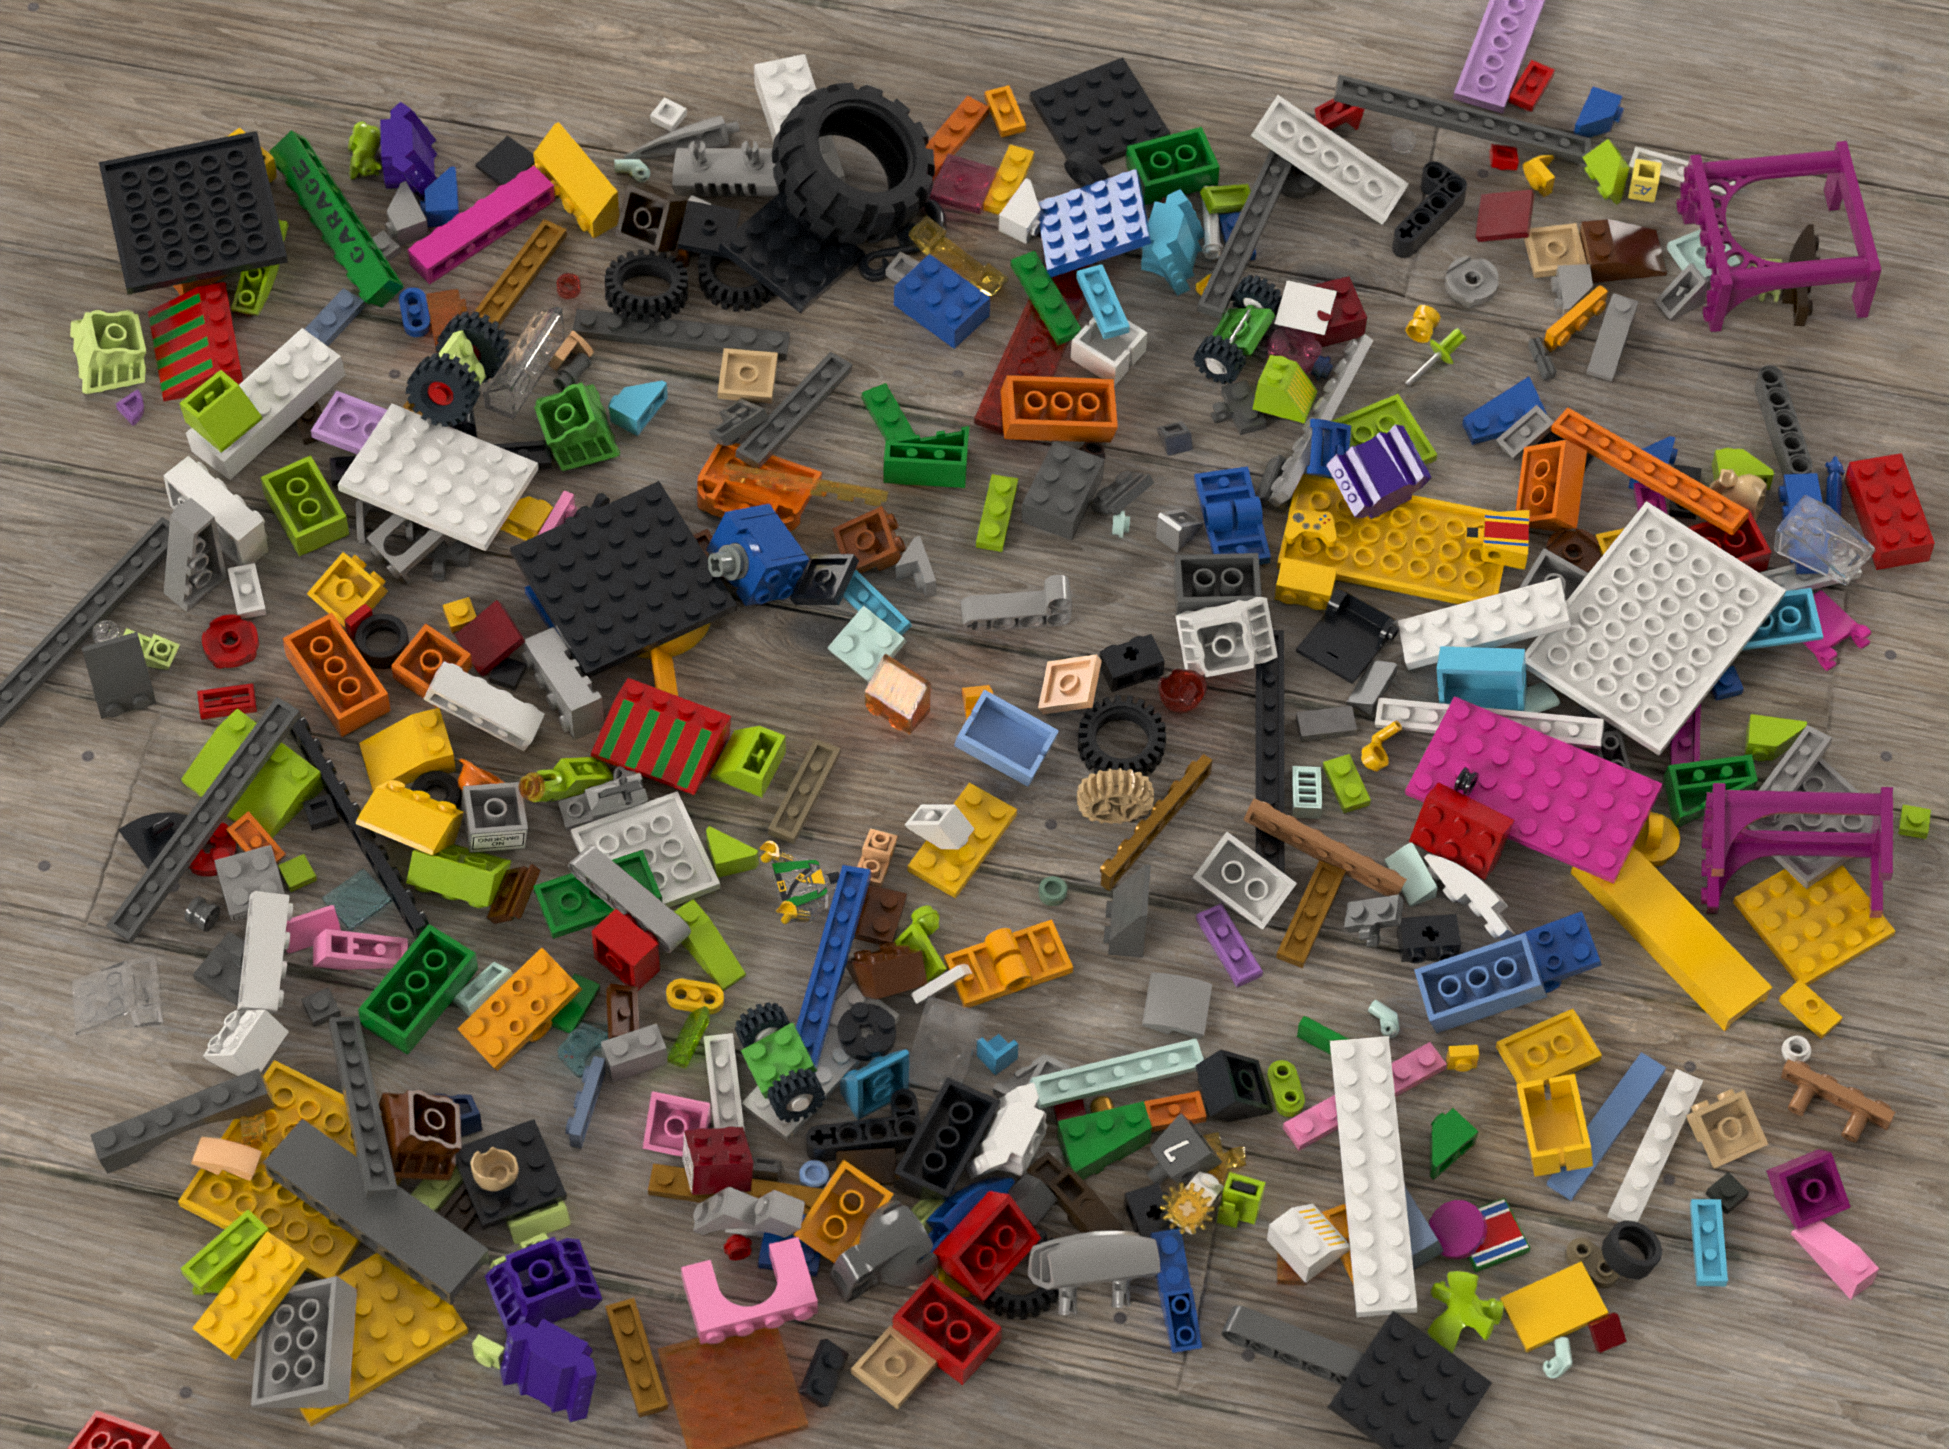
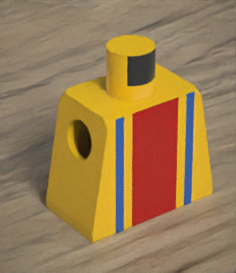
[1465,510,1529,569]

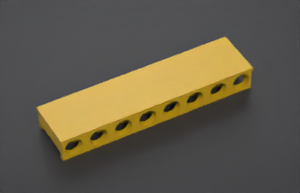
[1571,846,1772,1031]

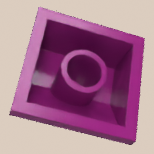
[1766,1149,1851,1229]

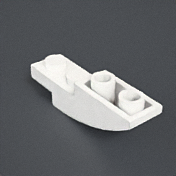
[1424,854,1516,940]

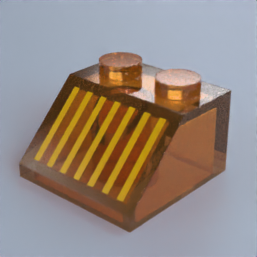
[865,654,931,735]

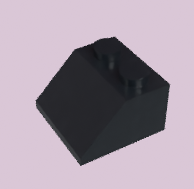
[1195,1049,1273,1122]

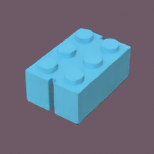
[1437,646,1527,711]

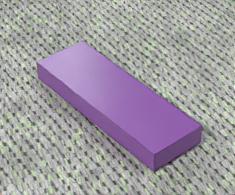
[1196,903,1263,988]

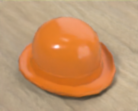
[458,759,505,792]

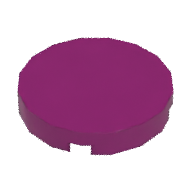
[1428,1200,1487,1260]

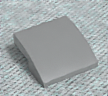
[1142,972,1212,1039]

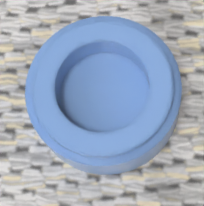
[799,1160,829,1189]

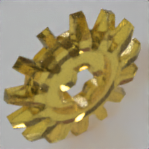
[1160,1182,1214,1234]

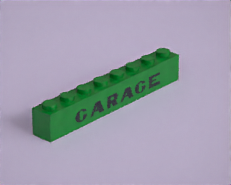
[269,130,404,308]

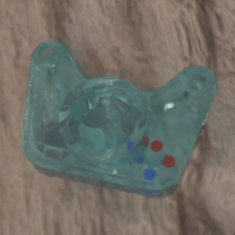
[558,1023,608,1078]

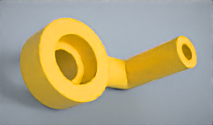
[1361,720,1402,772]

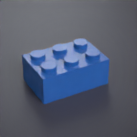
[894,254,990,349]

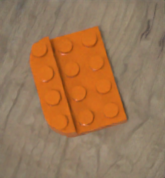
[696,443,822,532]

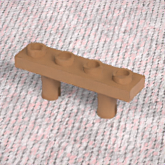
[1781,1059,1895,1143]

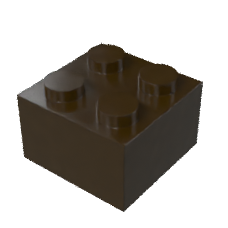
[615,184,688,252]

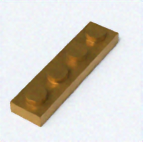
[1276,860,1346,968]
[605,1298,668,1418]

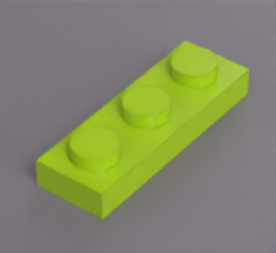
[976,474,1019,552]
[180,1210,269,1293]

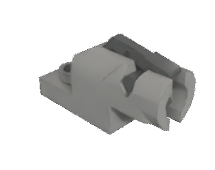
[558,773,648,830]

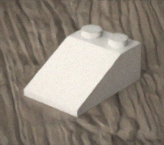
[1191,832,1297,930]

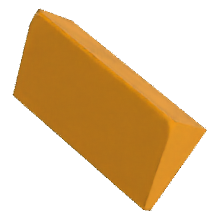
[650,647,678,696]

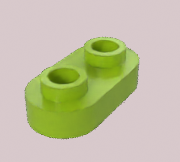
[1267,1060,1305,1117]

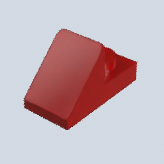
[1314,98,1365,130]

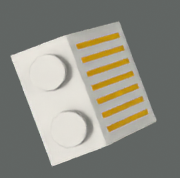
[1267,1204,1350,1283]

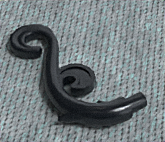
[858,198,948,282]

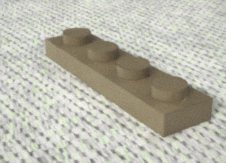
[768,739,841,844]

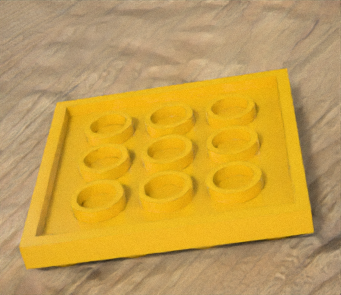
[1733,865,1896,986]

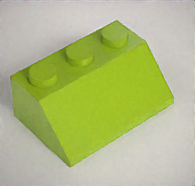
[406,844,511,908]

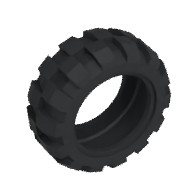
[772,83,935,245]

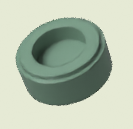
[1038,876,1067,906]

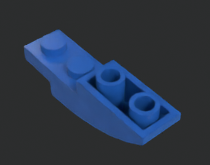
[921,1177,1015,1259]
[1150,1228,1202,1353]

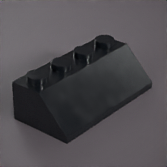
[894,1077,1001,1200]

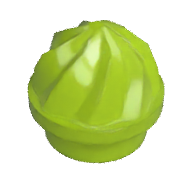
[911,905,940,935]

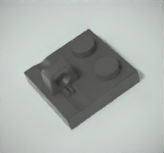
[193,932,245,1006]

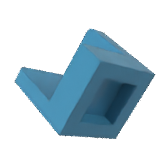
[976,1034,1018,1076]

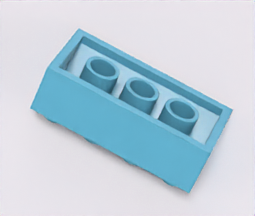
[1742,588,1823,650]

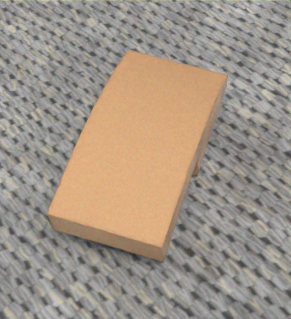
[857,828,898,887]
[191,1137,262,1181]

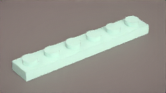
[1030,1038,1204,1109]

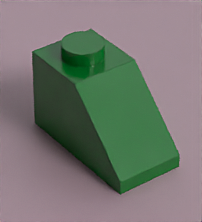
[1430,1108,1478,1180]

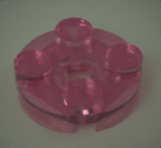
[1266,326,1322,374]

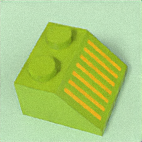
[1253,355,1318,424]

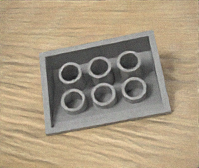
[251,1276,357,1408]

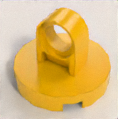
[1633,812,1680,867]

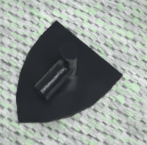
[118,812,188,869]

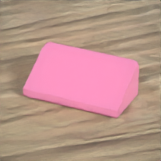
[285,905,341,954]

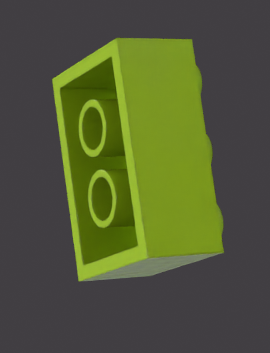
[261,455,349,557]

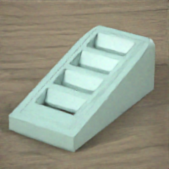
[1292,766,1322,819]

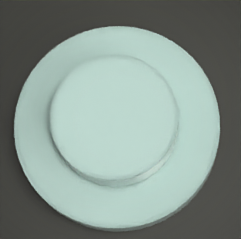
[1112,510,1130,538]

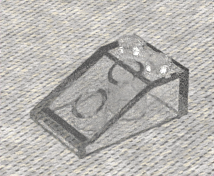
[1774,495,1875,586]

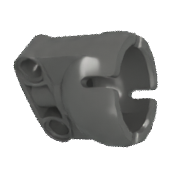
[830,1200,938,1303]

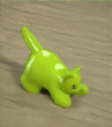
[348,121,382,180]

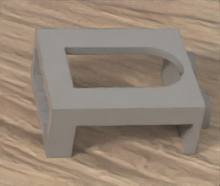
[367,514,457,584]

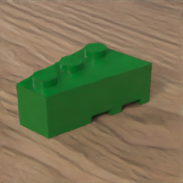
[883,426,969,488]
[1663,754,1758,828]

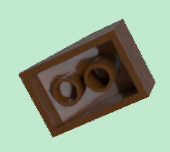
[1579,219,1667,283]

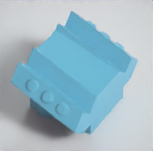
[1141,189,1204,296]

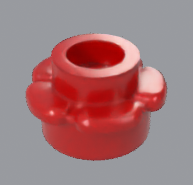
[723,1234,752,1261]

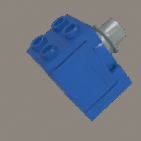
[706,504,810,606]

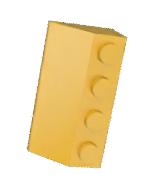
[533,122,620,238]

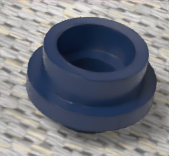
[1310,355,1334,382]

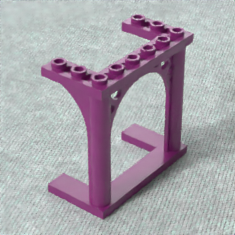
[1676,141,1882,332]
[1701,783,1893,918]

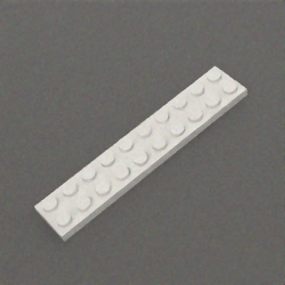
[1330,1036,1417,1317]

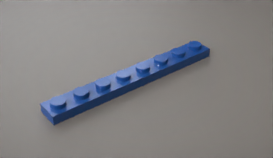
[796,865,871,1073]

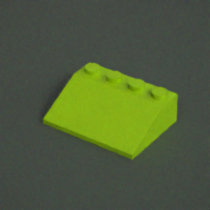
[181,709,324,838]

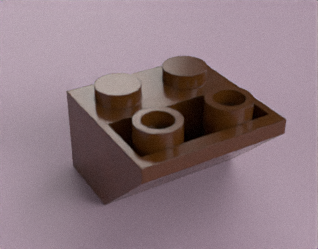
[846,942,928,999]

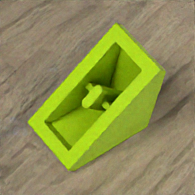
[706,826,759,878]

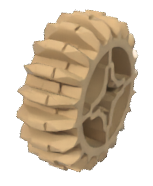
[1077,768,1154,824]

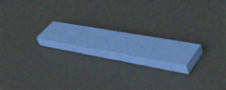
[1547,1052,1666,1201]

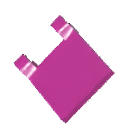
[1802,590,1871,671]

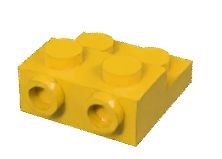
[307,552,388,628]

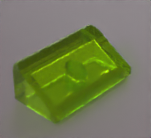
[667,1006,710,1069]

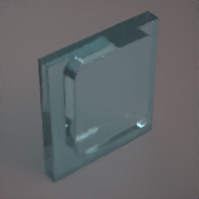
[322,868,392,931]

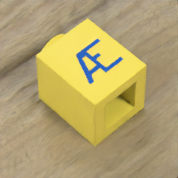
[1628,159,1662,203]

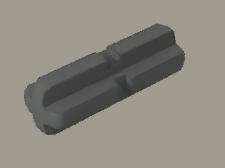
[1528,337,1556,380]

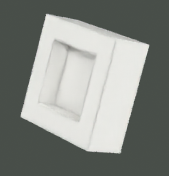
[650,97,687,132]

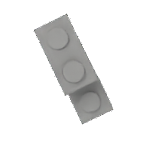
[693,1187,805,1238]

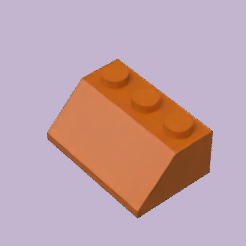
[1515,440,1587,532]

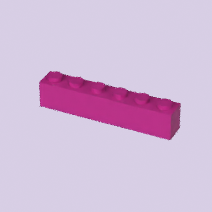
[408,166,555,285]

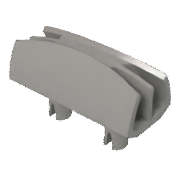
[672,141,780,196]
[1028,1231,1160,1315]

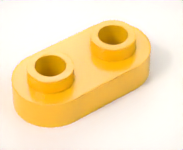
[666,979,724,1015]

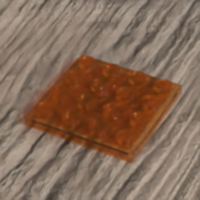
[657,1327,808,1449]

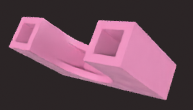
[681,1237,818,1344]

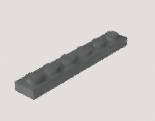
[735,351,853,470]

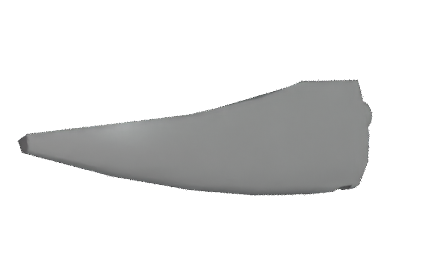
[624,115,740,159]

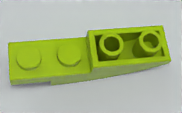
[231,220,288,316]

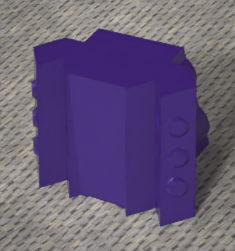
[380,101,438,200]
[1326,424,1432,519]
[485,1236,603,1335]
[500,1319,597,1422]

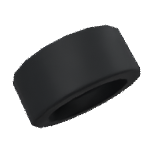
[355,613,409,669]
[1601,1220,1663,1280]

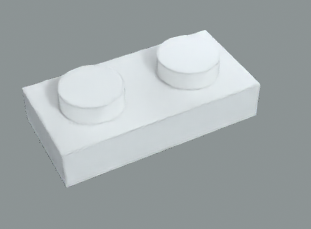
[228,563,266,619]

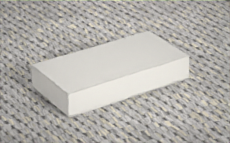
[912,964,972,1004]

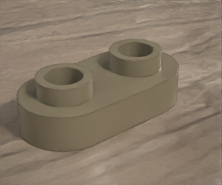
[1565,1238,1619,1289]

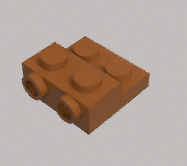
[832,506,906,574]

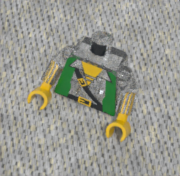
[760,841,840,924]

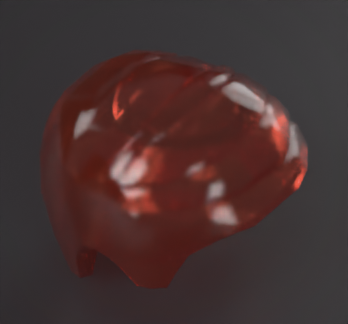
[1158,668,1207,714]

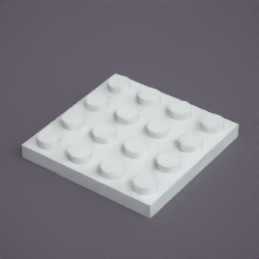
[571,791,720,908]

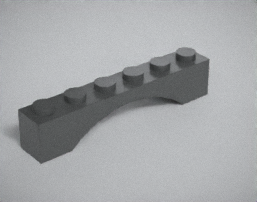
[90,1068,275,1174]

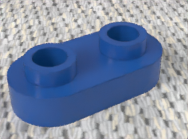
[399,288,431,337]

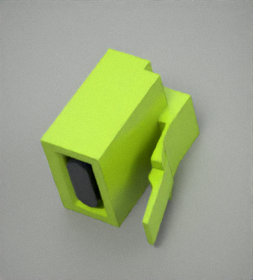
[1217,1172,1266,1228]

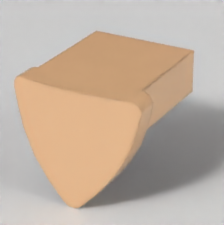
[548,330,594,371]

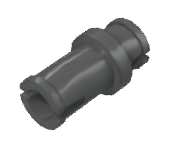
[553,353,591,391]

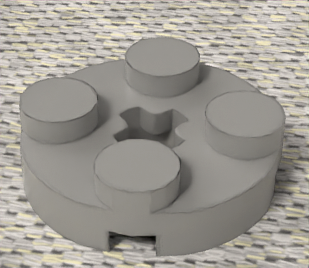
[1444,256,1499,309]

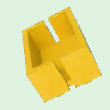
[1516,1074,1593,1177]

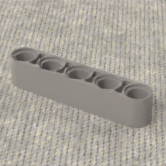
[568,845,691,953]

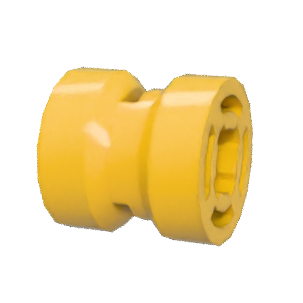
[1406,305,1441,343]

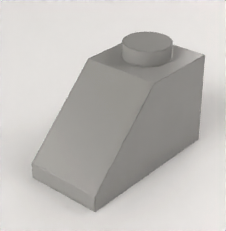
[385,181,428,246]

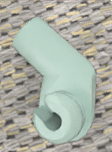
[615,159,650,182]
[1368,999,1400,1038]
[1543,1337,1572,1378]

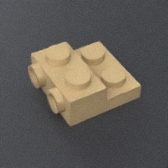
[1686,1088,1768,1168]

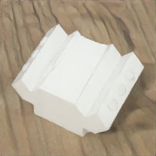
[1175,597,1277,677]
[966,1082,1047,1179]

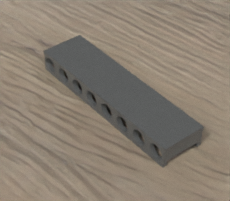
[264,1119,489,1305]

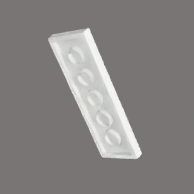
[1251,95,1409,225]
[1398,578,1571,670]
[742,982,899,1142]

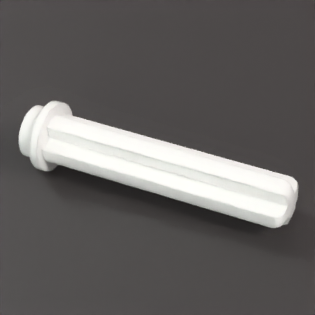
[1202,185,1224,260]

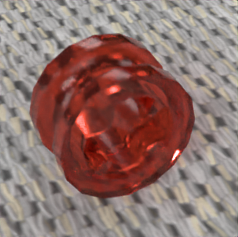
[556,273,581,299]

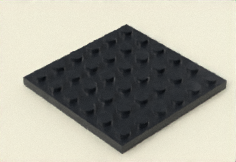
[98,131,288,295]
[510,481,737,678]

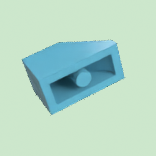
[608,381,668,436]

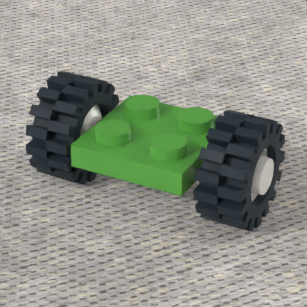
[1193,275,1283,384]
[735,1002,826,1123]

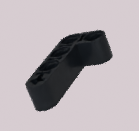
[1392,161,1467,258]
[806,1088,921,1162]

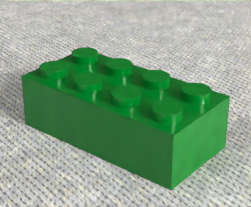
[358,924,478,1055]

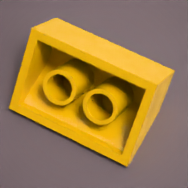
[356,780,464,855]

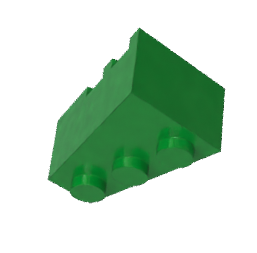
[1057,1101,1152,1180]

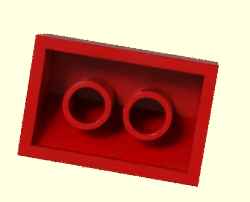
[933,1191,1041,1301]

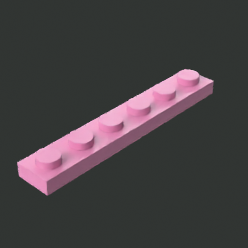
[1283,1042,1447,1151]

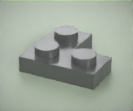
[709,398,769,446]

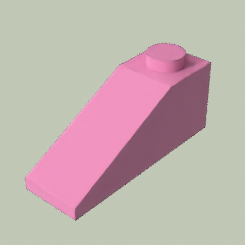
[313,929,408,970]
[1791,1220,1879,1300]

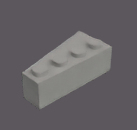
[164,498,227,612]
[521,627,604,740]

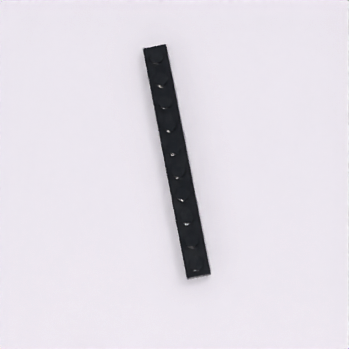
[1255,630,1285,874]
[289,716,429,940]

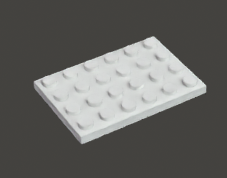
[338,404,538,551]

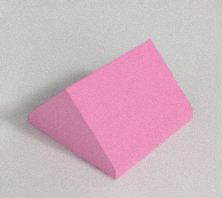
[643,1091,711,1157]

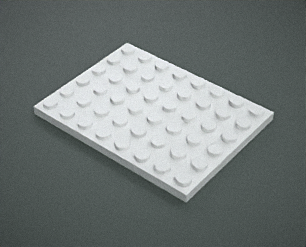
[1525,501,1786,756]

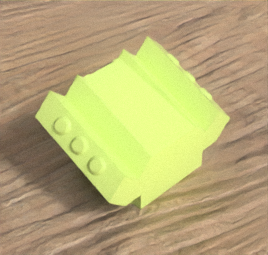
[70,310,146,394]

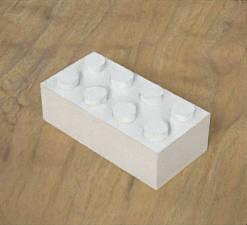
[163,456,269,566]

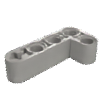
[960,575,1072,633]

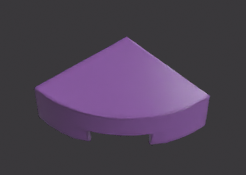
[116,389,144,426]

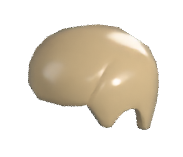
[470,1147,519,1191]

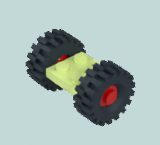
[406,311,510,427]

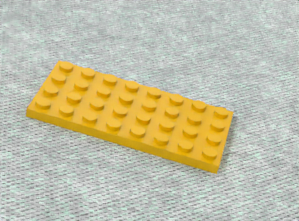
[1277,473,1504,605]

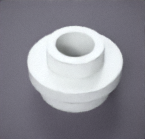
[1781,1036,1811,1063]

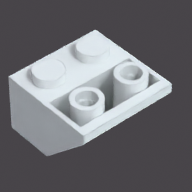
[203,1009,289,1076]

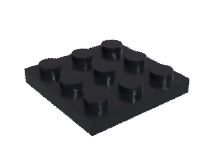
[455,1119,567,1230]

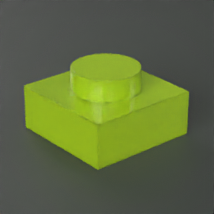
[1898,804,1931,839]

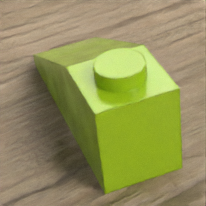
[674,899,746,991]

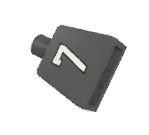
[1147,1113,1222,1186]

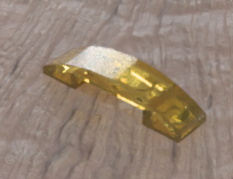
[909,216,1009,298]

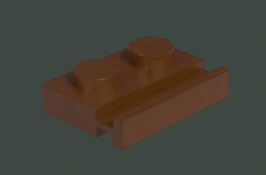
[486,864,541,924]

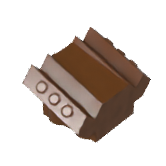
[379,1090,462,1180]

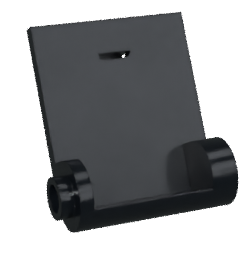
[1296,587,1399,684]

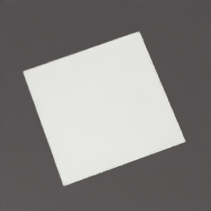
[1275,280,1337,335]

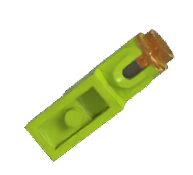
[518,757,614,803]

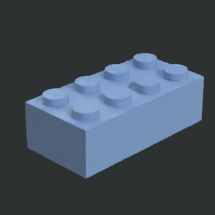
[1414,933,1547,1033]

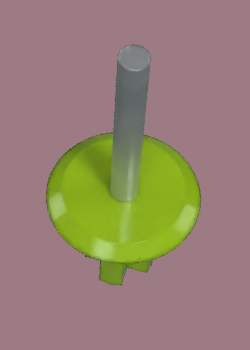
[1405,329,1466,387]

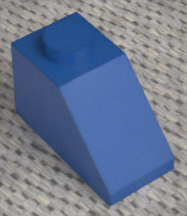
[1574,86,1624,138]
[420,167,459,227]

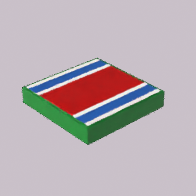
[1468,1198,1530,1273]

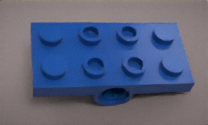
[1194,466,1271,565]
[1507,911,1602,993]

